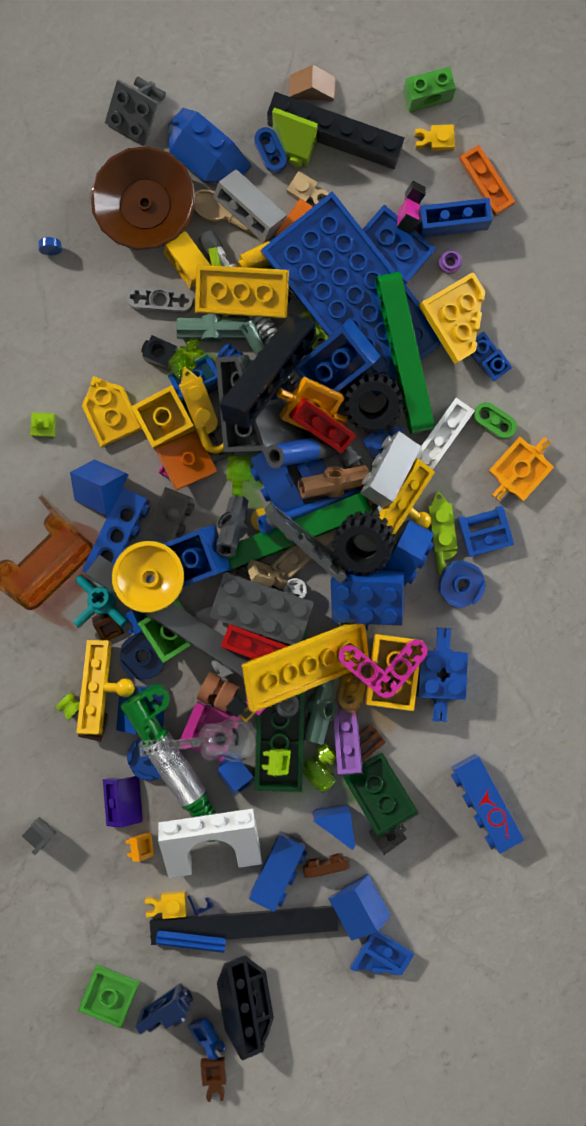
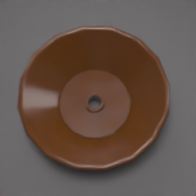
[90,146,196,250]

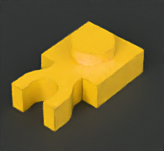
[414,124,455,151]
[145,891,187,919]

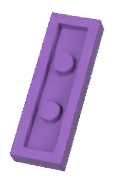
[334,702,363,776]

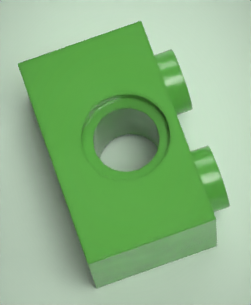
[403,66,456,112]

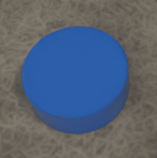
[38,237,62,255]

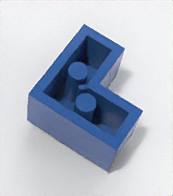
[382,520,434,587]

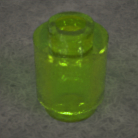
[303,757,336,793]

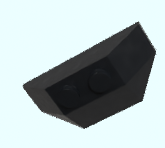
[217,956,274,1060]

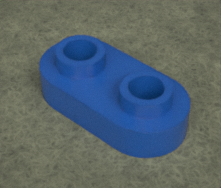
[254,127,287,173]

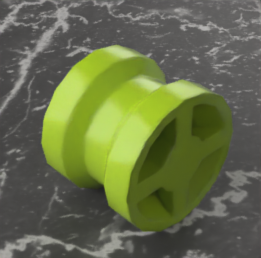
[55,692,80,721]

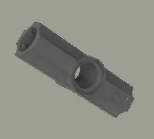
[216,495,249,558]

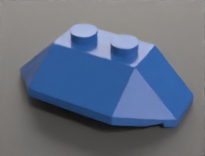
[168,108,251,183]

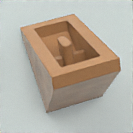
[289,65,335,101]

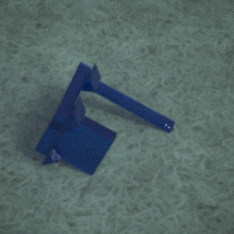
[187,895,214,916]

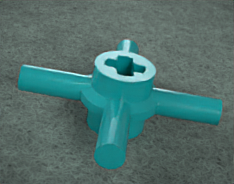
[73,575,128,628]

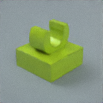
[30,412,56,438]
[262,749,291,776]

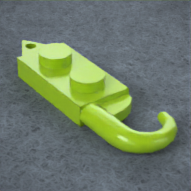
[428,491,458,576]

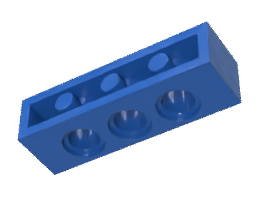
[82,488,151,573]

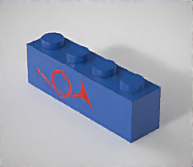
[451,754,524,854]

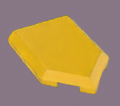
[82,376,142,448]

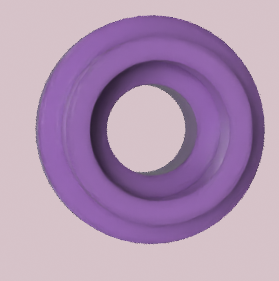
[439,250,462,274]

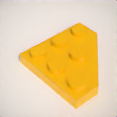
[418,272,485,364]

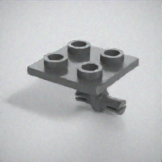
[105,76,166,145]

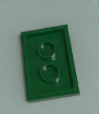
[343,753,419,838]

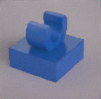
[125,610,148,635]

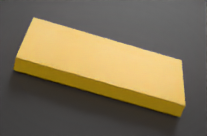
[195,265,289,318]

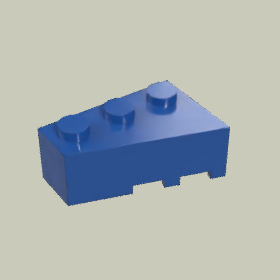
[250,452,305,513]

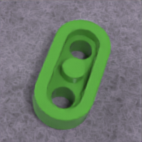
[473,402,517,439]

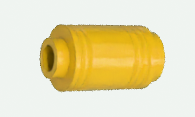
[238,241,271,269]

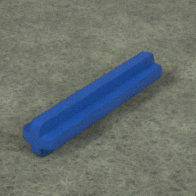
[156,931,226,953]

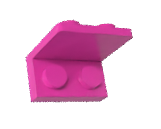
[177,700,240,761]

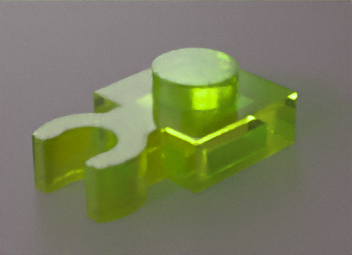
[168,339,204,380]

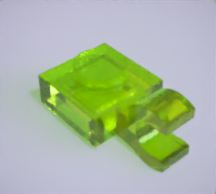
[226,456,251,496]

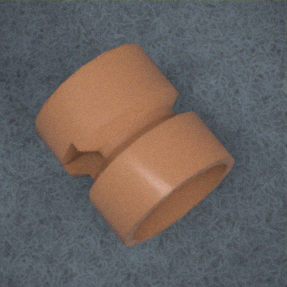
[196,672,239,713]

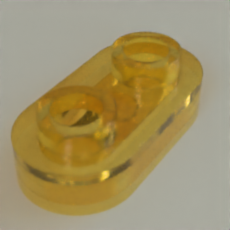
[338,669,366,713]

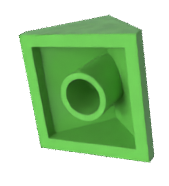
[138,599,191,663]

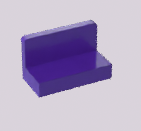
[103,776,143,828]

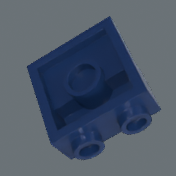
[135,983,194,1035]

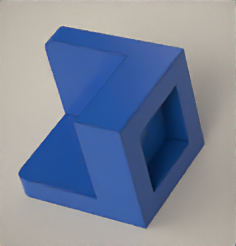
[296,459,327,478]

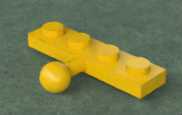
[365,459,435,543]
[76,640,135,735]

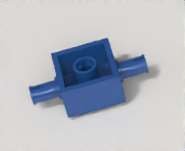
[416,627,468,722]

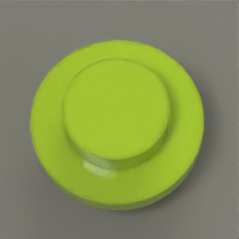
[317,743,337,765]

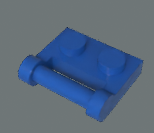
[457,505,514,557]

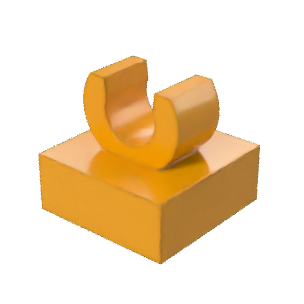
[125,833,154,862]

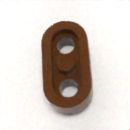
[302,853,350,878]

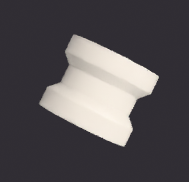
[284,578,307,598]

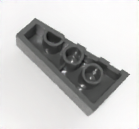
[216,355,263,452]

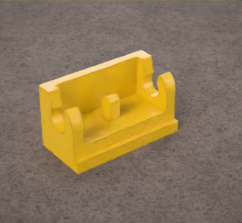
[164,231,210,289]

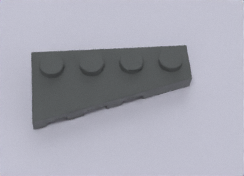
[264,502,347,584]

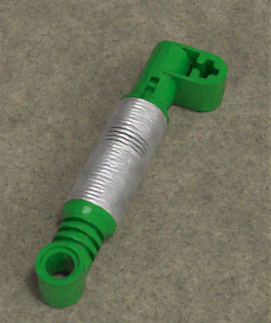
[120,684,218,842]

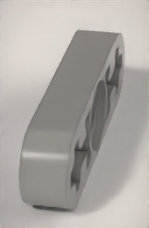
[126,287,194,314]

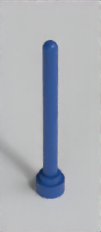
[257,487,362,535]

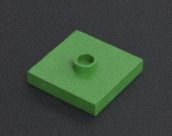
[78,964,140,1029]

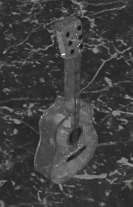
[139,716,256,762]

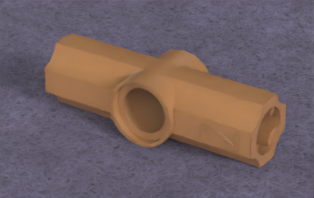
[298,465,369,499]

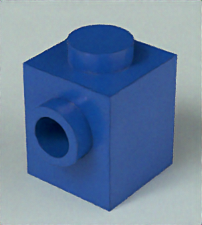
[218,755,254,797]

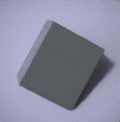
[22,817,57,855]

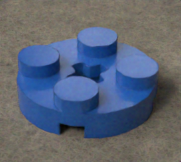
[438,561,486,608]

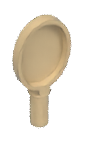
[194,189,249,231]

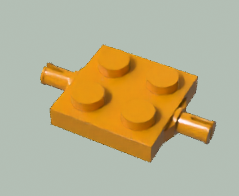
[276,377,347,432]
[488,437,554,502]

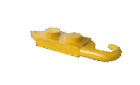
[179,367,224,454]

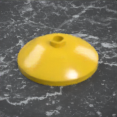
[112,541,184,613]

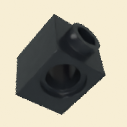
[141,335,179,372]

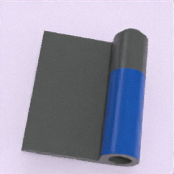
[253,399,337,468]

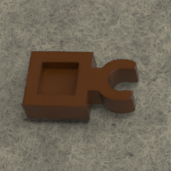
[200,1057,227,1102]

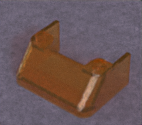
[0,495,93,610]

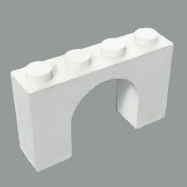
[158,809,262,878]

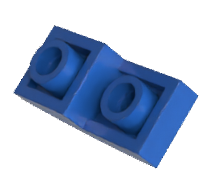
[471,332,513,382]

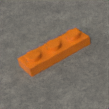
[459,145,515,217]

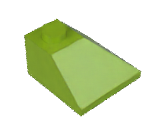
[272,108,318,168]

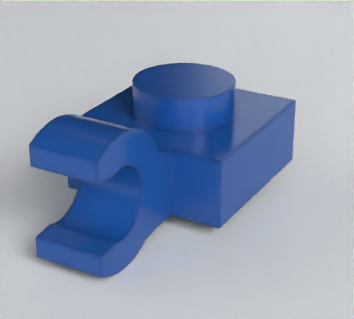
[362,425,404,460]
[187,1017,226,1060]

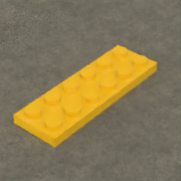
[242,623,369,712]

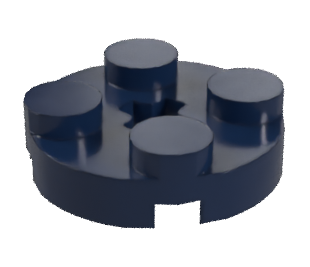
[120,633,165,679]

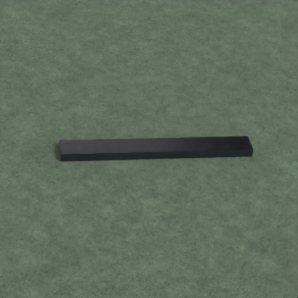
[150,906,338,945]

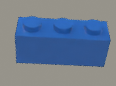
[418,198,493,237]
[249,831,307,912]

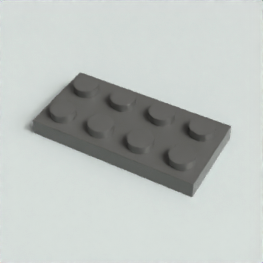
[209,572,314,645]

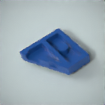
[350,931,414,975]

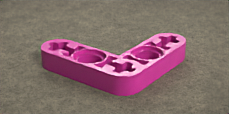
[338,639,428,698]

